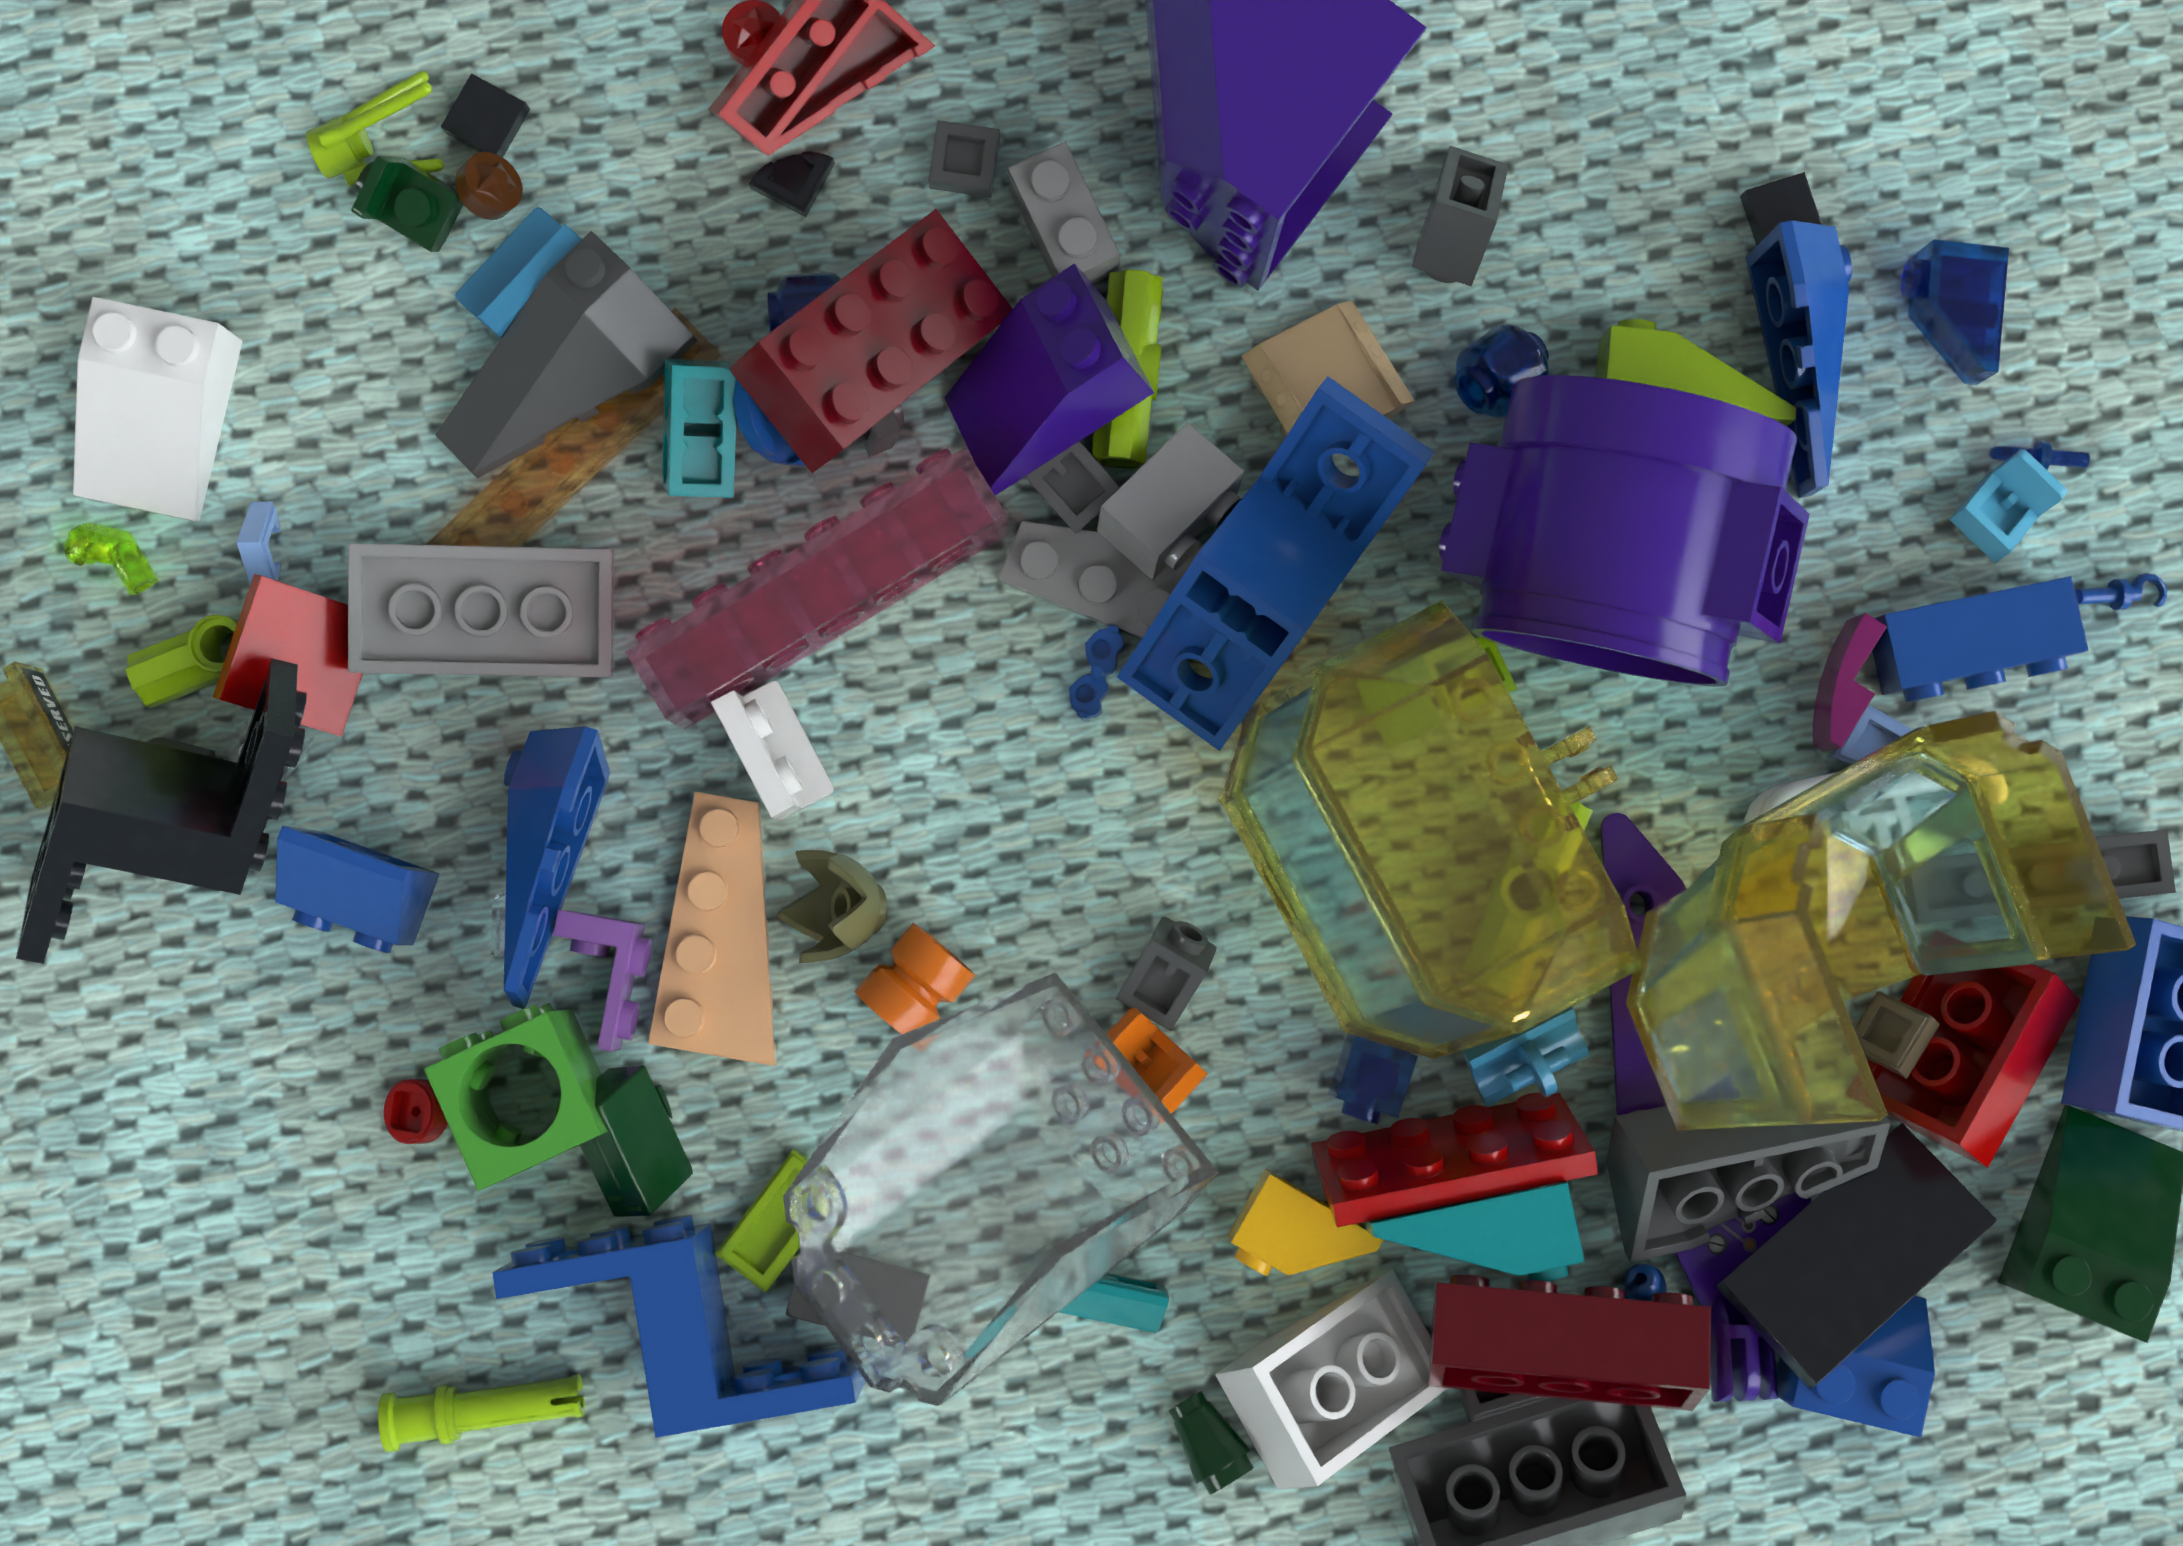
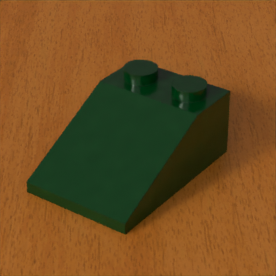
[1997,1104,2183,1343]

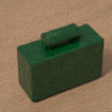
[580,1065,693,1217]

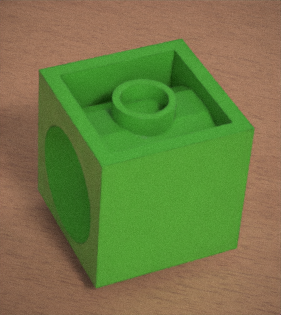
[424,1003,608,1191]

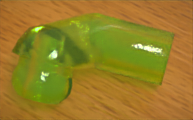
[63,522,159,595]

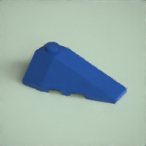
[1745,220,1852,498]

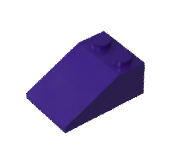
[944,263,1154,497]

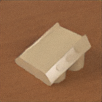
[1241,300,1415,439]

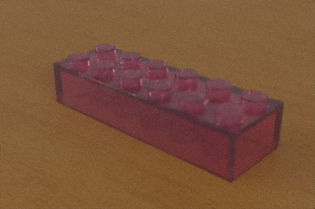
[625,447,1009,730]

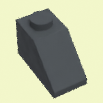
[1412,146,1509,287]

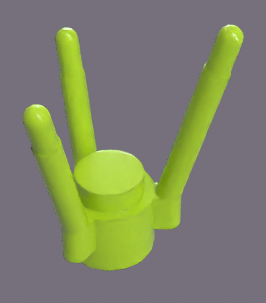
[306,71,444,186]

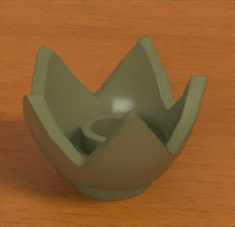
[777,850,887,963]

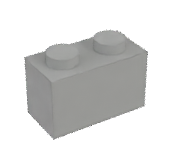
[1008,141,1120,286]
[1097,422,1244,580]

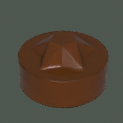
[455,152,523,220]

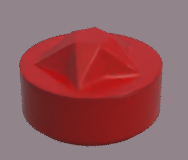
[722,0,781,65]
[383,1079,448,1144]

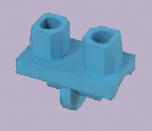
[1462,995,1590,1107]

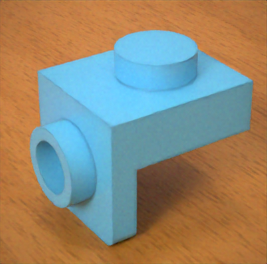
[1949,449,2067,563]

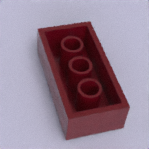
[729,209,1013,474]
[1429,1274,1711,1411]

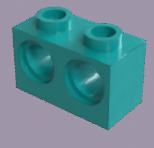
[662,358,736,498]

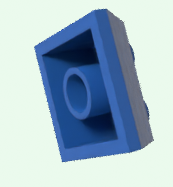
[275,826,440,953]
[1776,1295,1935,1438]

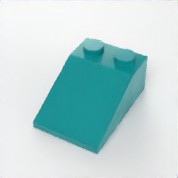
[1360,1181,1585,1282]

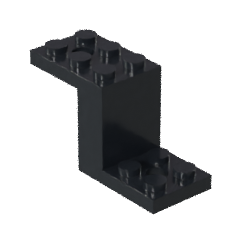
[16,658,307,964]

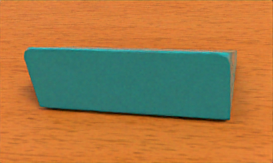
[1033,1260,1169,1333]

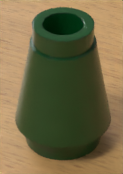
[1168,1390,1254,1495]

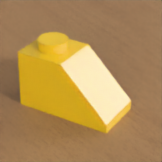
[1227,1169,1383,1276]

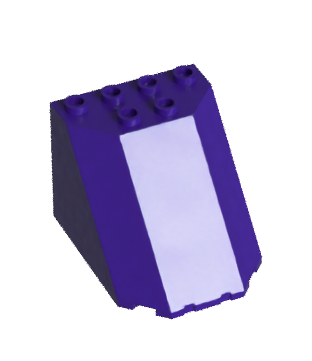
[1145,0,1426,291]

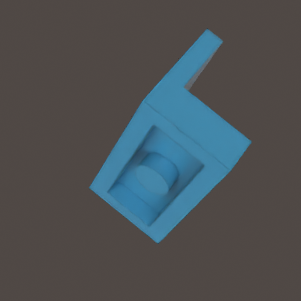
[455,207,582,339]

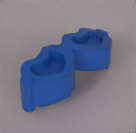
[1069,625,1125,722]

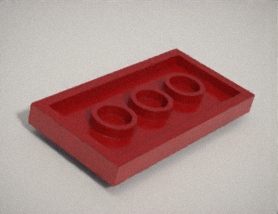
[1311,1092,1598,1227]

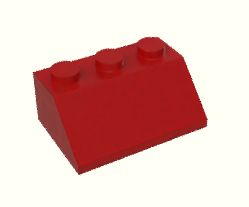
[1849,927,2081,1168]

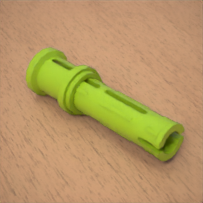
[378,1374,585,1453]

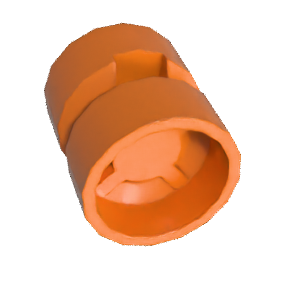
[854,922,976,1045]

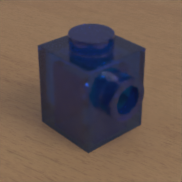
[1328,1033,1418,1125]

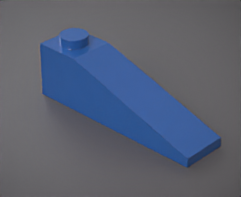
[504,726,610,1009]

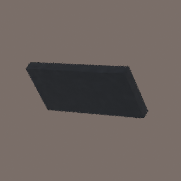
[1716,1123,1997,1389]

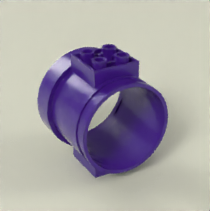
[1439,375,1810,687]

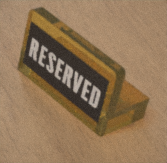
[0,661,74,810]

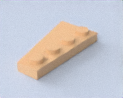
[648,792,777,1066]

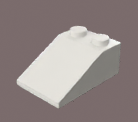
[73,297,242,522]
[1215,1269,1448,1490]

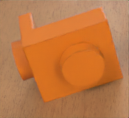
[1092,1007,1208,1122]

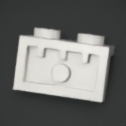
[711,681,834,821]

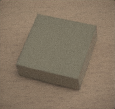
[1845,991,1940,1079]

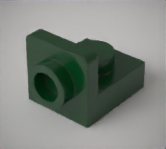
[351,156,464,252]

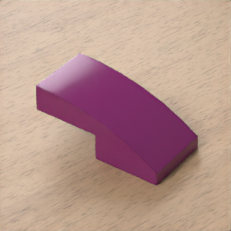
[1813,613,1887,752]

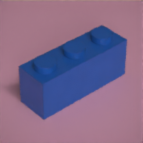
[1872,576,2089,703]

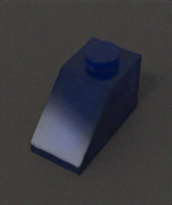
[1901,239,2009,385]

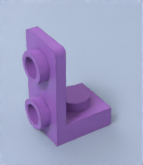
[553,910,652,1052]

